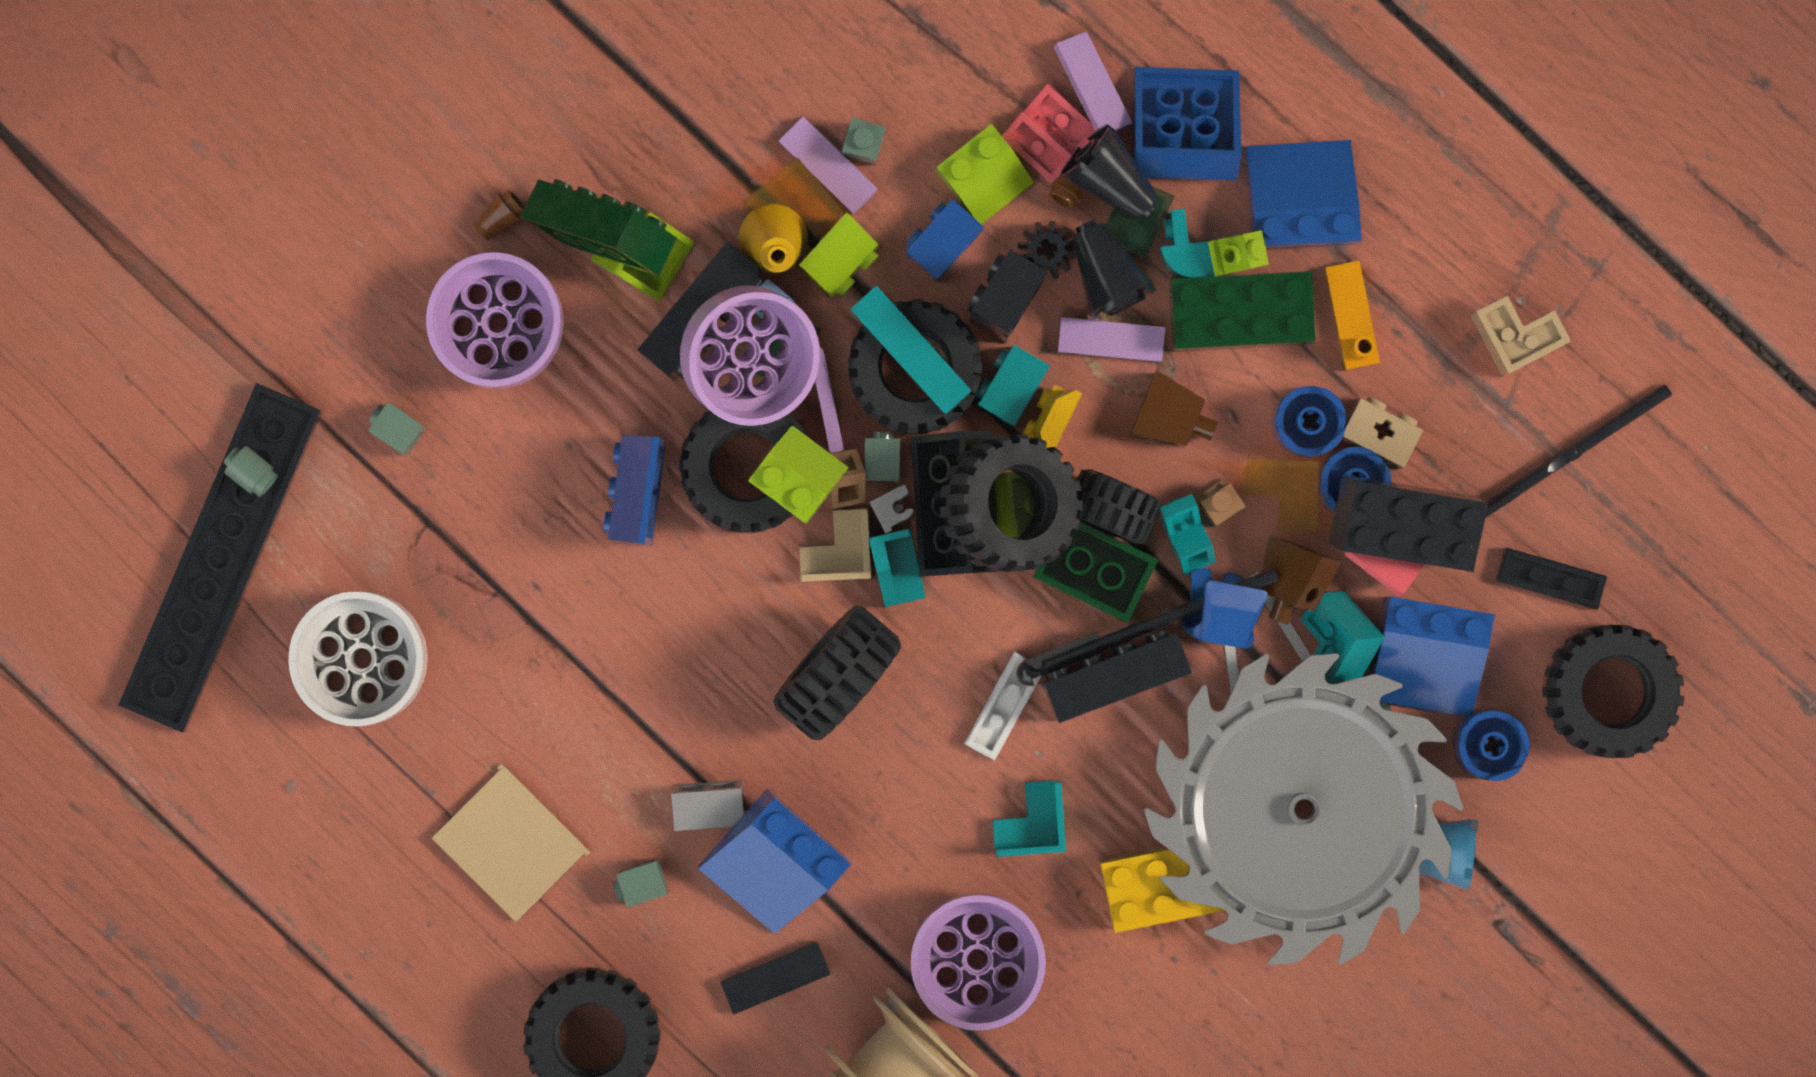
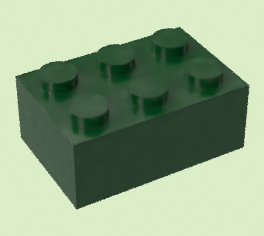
[1031,522,1159,623]

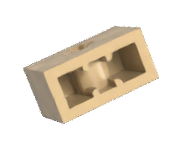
[1341,396,1424,469]

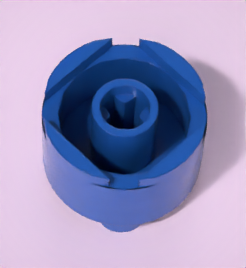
[1271,386,1346,458]
[1316,447,1392,514]
[1453,710,1530,781]

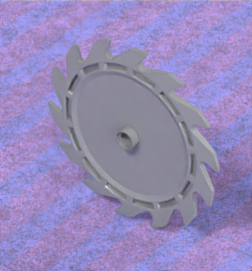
[1144,653,1463,965]

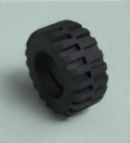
[848,299,982,435]
[679,410,806,533]
[940,434,1083,572]
[773,606,901,740]
[1543,624,1685,759]
[523,968,660,1077]

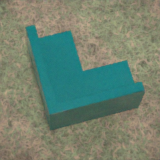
[869,529,925,607]
[1300,591,1385,684]
[992,780,1066,857]

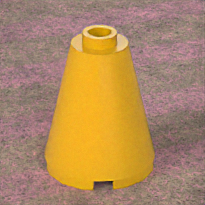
[738,203,808,273]

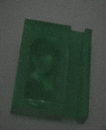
[1106,186,1175,260]

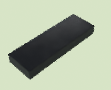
[1495,547,1607,610]
[720,941,831,1015]

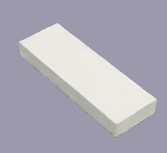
[964,652,1041,760]

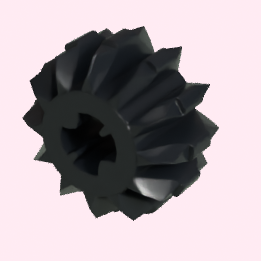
[1017,221,1076,280]

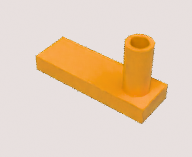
[1324,260,1380,371]

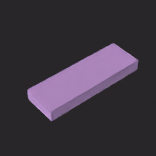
[1054,31,1132,132]
[779,116,878,215]
[1057,317,1165,363]
[815,348,844,454]

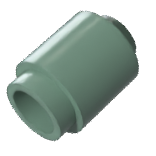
[224,446,278,497]

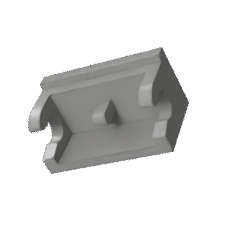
[870,484,913,534]
[671,780,745,831]

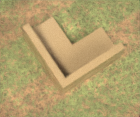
[1470,296,1571,377]
[800,508,871,582]

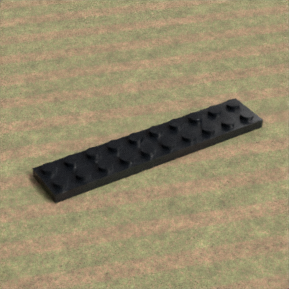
[118,383,322,733]

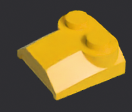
[1022,384,1082,448]

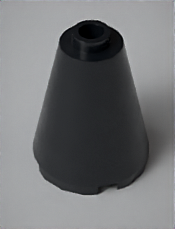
[1061,124,1157,220]
[1072,220,1156,322]

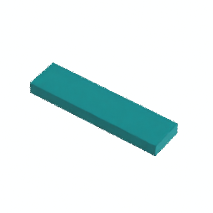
[850,285,972,415]

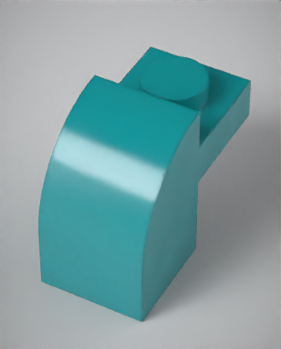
[1159,209,1221,278]
[1159,494,1216,576]

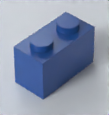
[906,199,984,282]

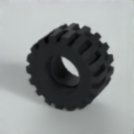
[1076,469,1162,544]

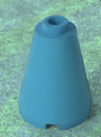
[1419,819,1478,889]

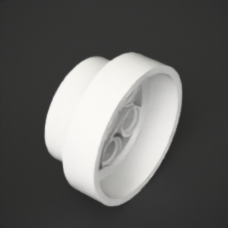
[288,592,428,726]

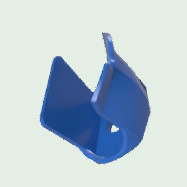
[1181,568,1267,649]

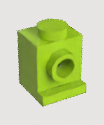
[1208,230,1269,276]

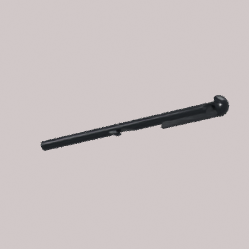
[1485,384,1672,517]
[1016,568,1279,686]

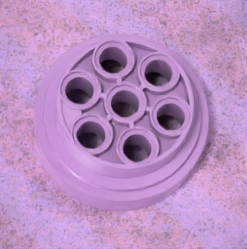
[426,252,564,389]
[680,286,820,426]
[911,893,1046,1031]

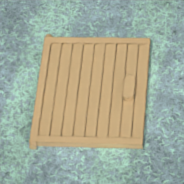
[432,763,590,922]

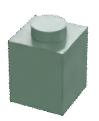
[842,117,886,166]
[368,402,427,456]
[864,432,900,482]
[613,859,669,908]

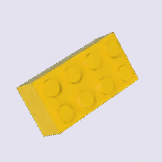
[1099,847,1225,933]

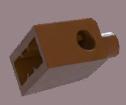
[1129,371,1218,447]
[1260,535,1341,625]

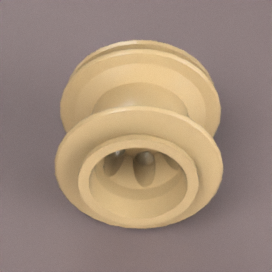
[824,987,979,1077]

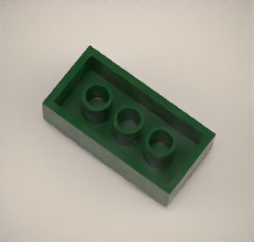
[520,179,677,276]
[1168,271,1316,352]

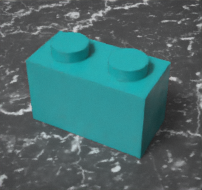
[976,345,1050,428]

